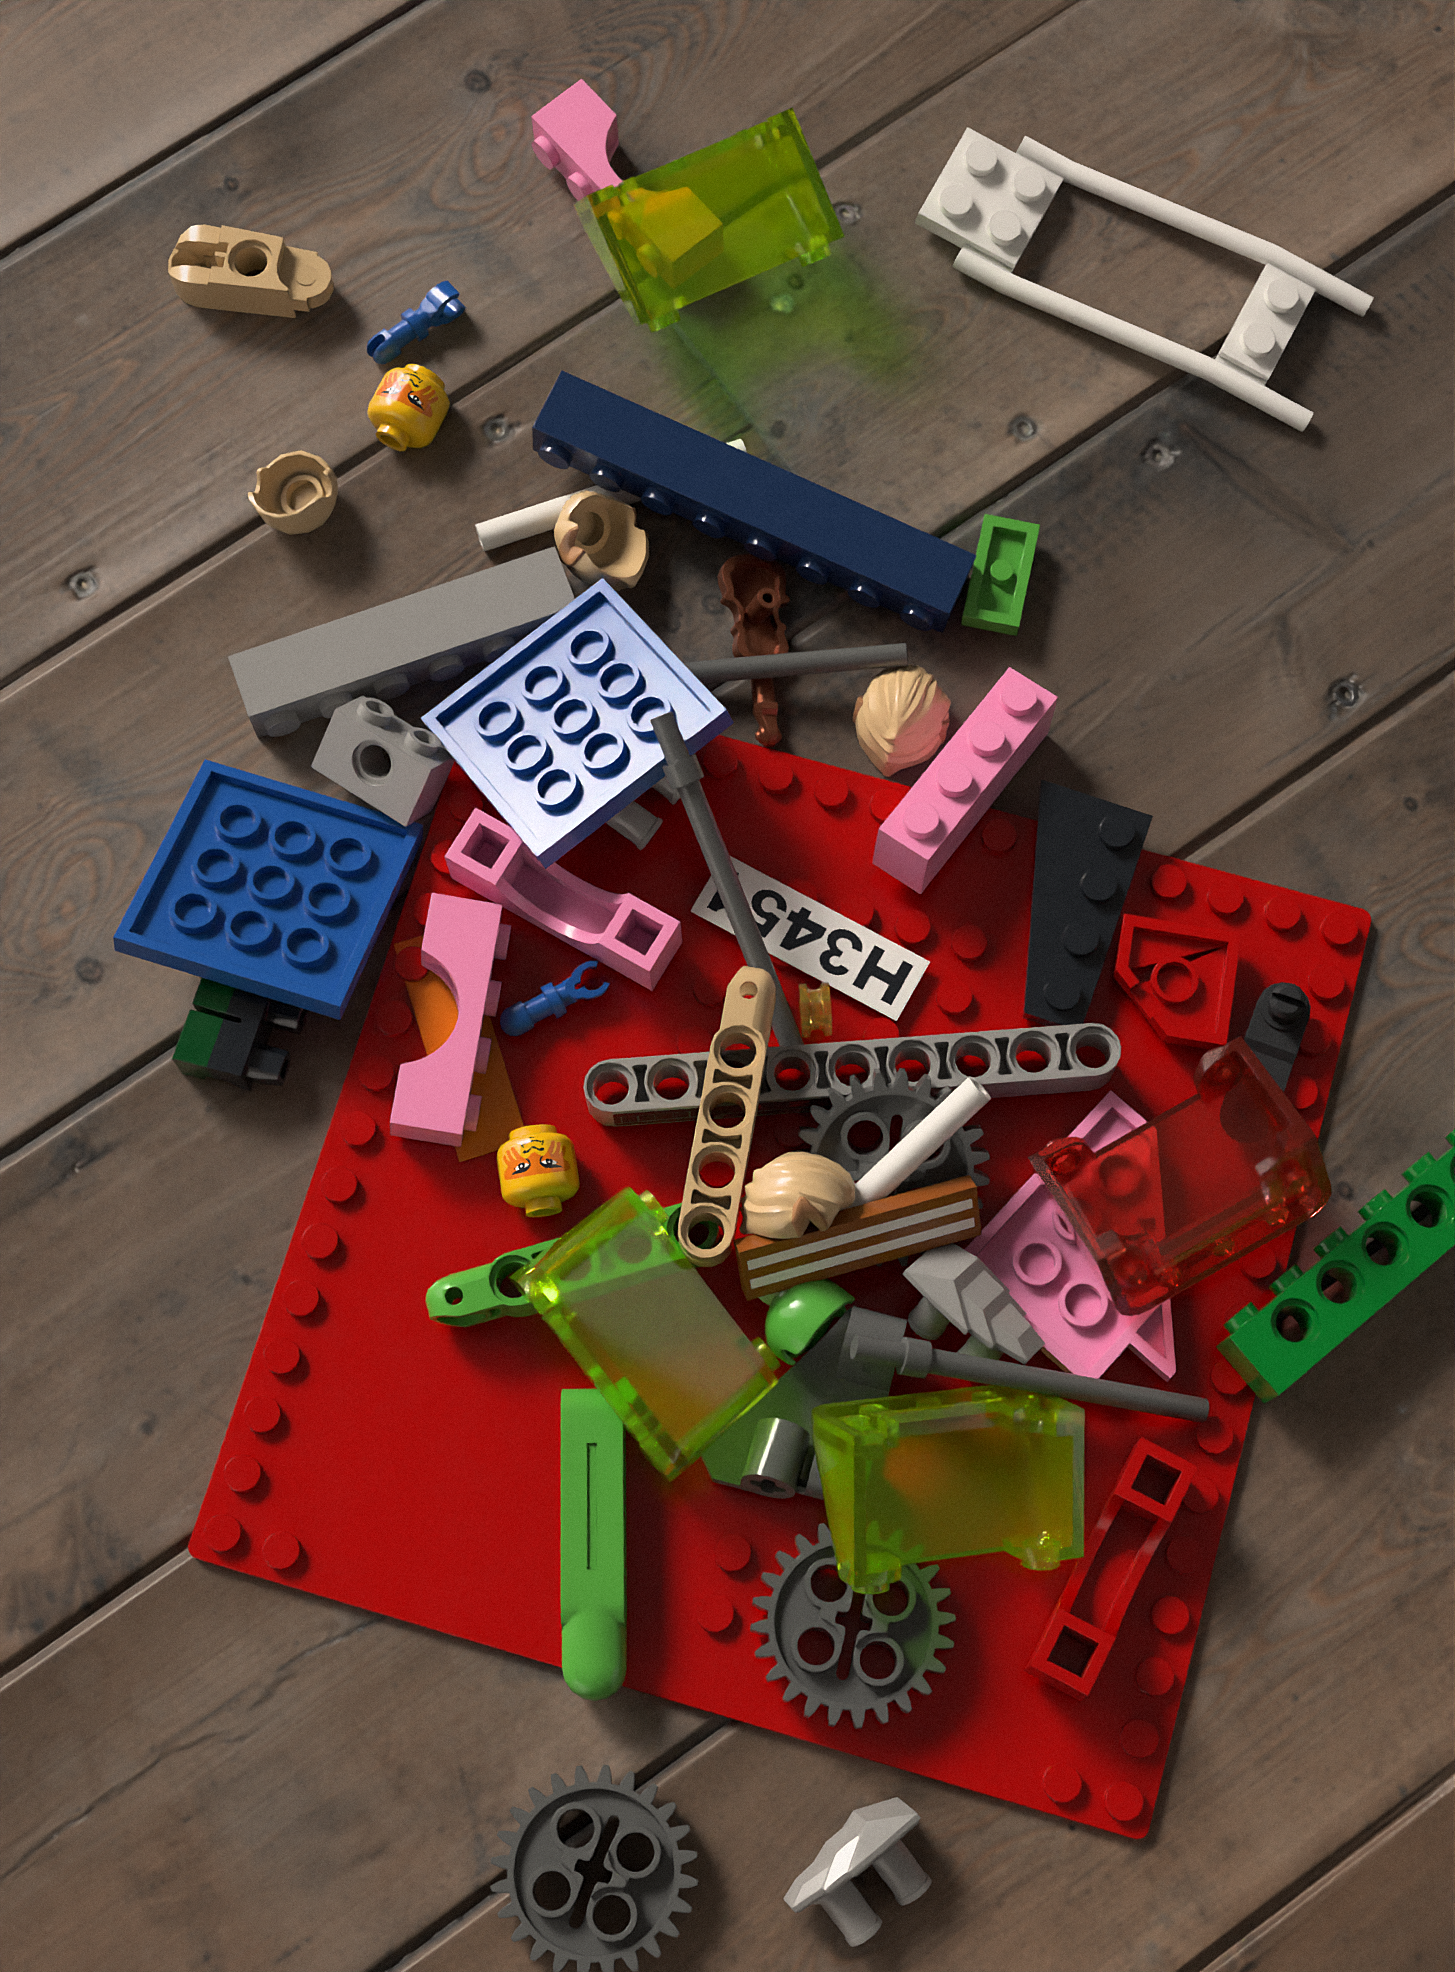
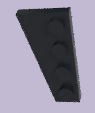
[1023,779,1153,1026]

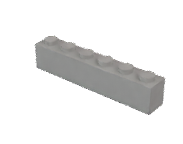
[228,546,575,738]

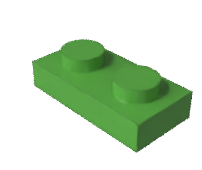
[961,514,1040,636]

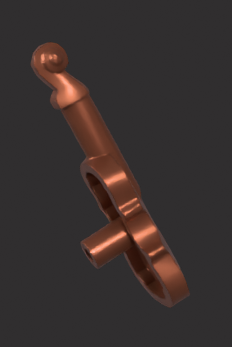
[717,554,790,748]

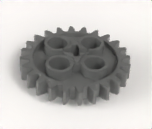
[792,1068,990,1267]
[750,1519,956,1729]
[491,1765,698,1972]

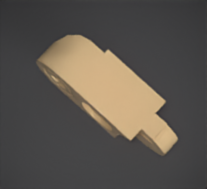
[168,224,334,318]

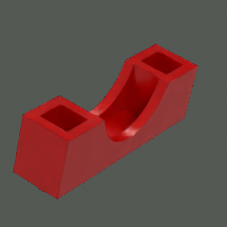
[1024,1437,1199,1701]

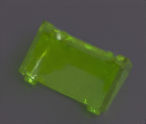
[574,107,845,333]
[509,1187,781,1482]
[811,1385,1085,1594]

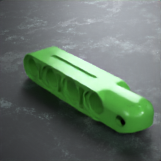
[425,1203,720,1327]
[561,1388,627,1701]

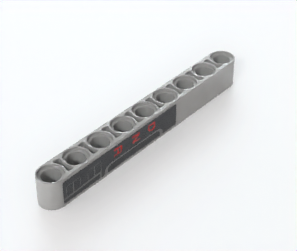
[583,1023,1121,1127]

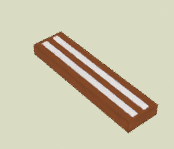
[734,1175,982,1301]

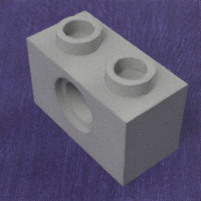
[311,696,455,827]

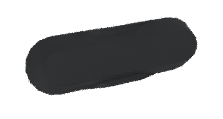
[1219,982,1311,1144]

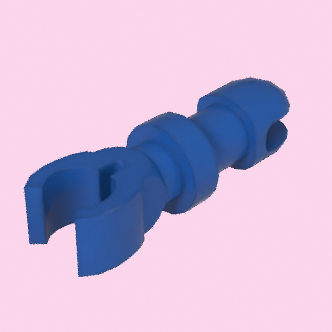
[366,281,466,364]
[500,961,610,1036]

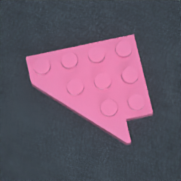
[965,1091,1176,1382]

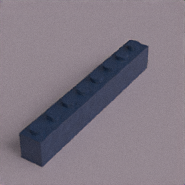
[532,370,977,633]

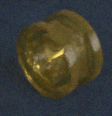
[798,982,832,1037]

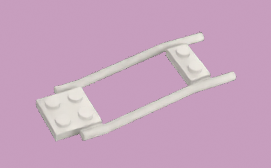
[915,127,1374,432]

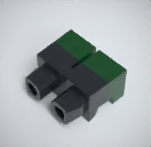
[172,977,309,1091]

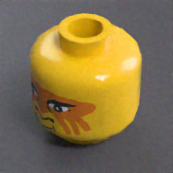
[367,364,450,451]
[497,1124,580,1217]

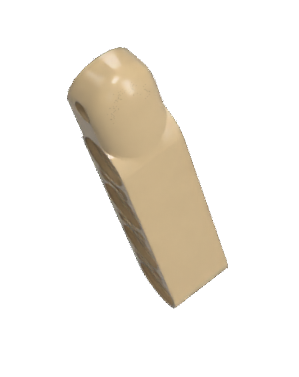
[678,966,776,1267]

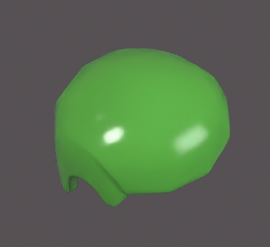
[765,1278,855,1365]

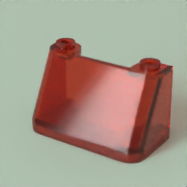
[1028,1036,1332,1316]

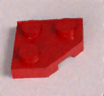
[1113,914,1242,1052]

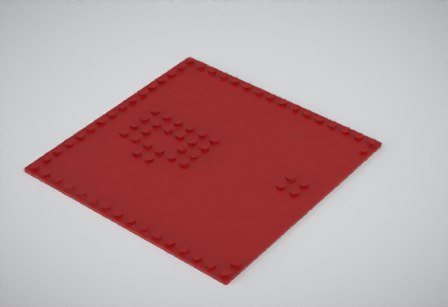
[188,735,1371,1839]

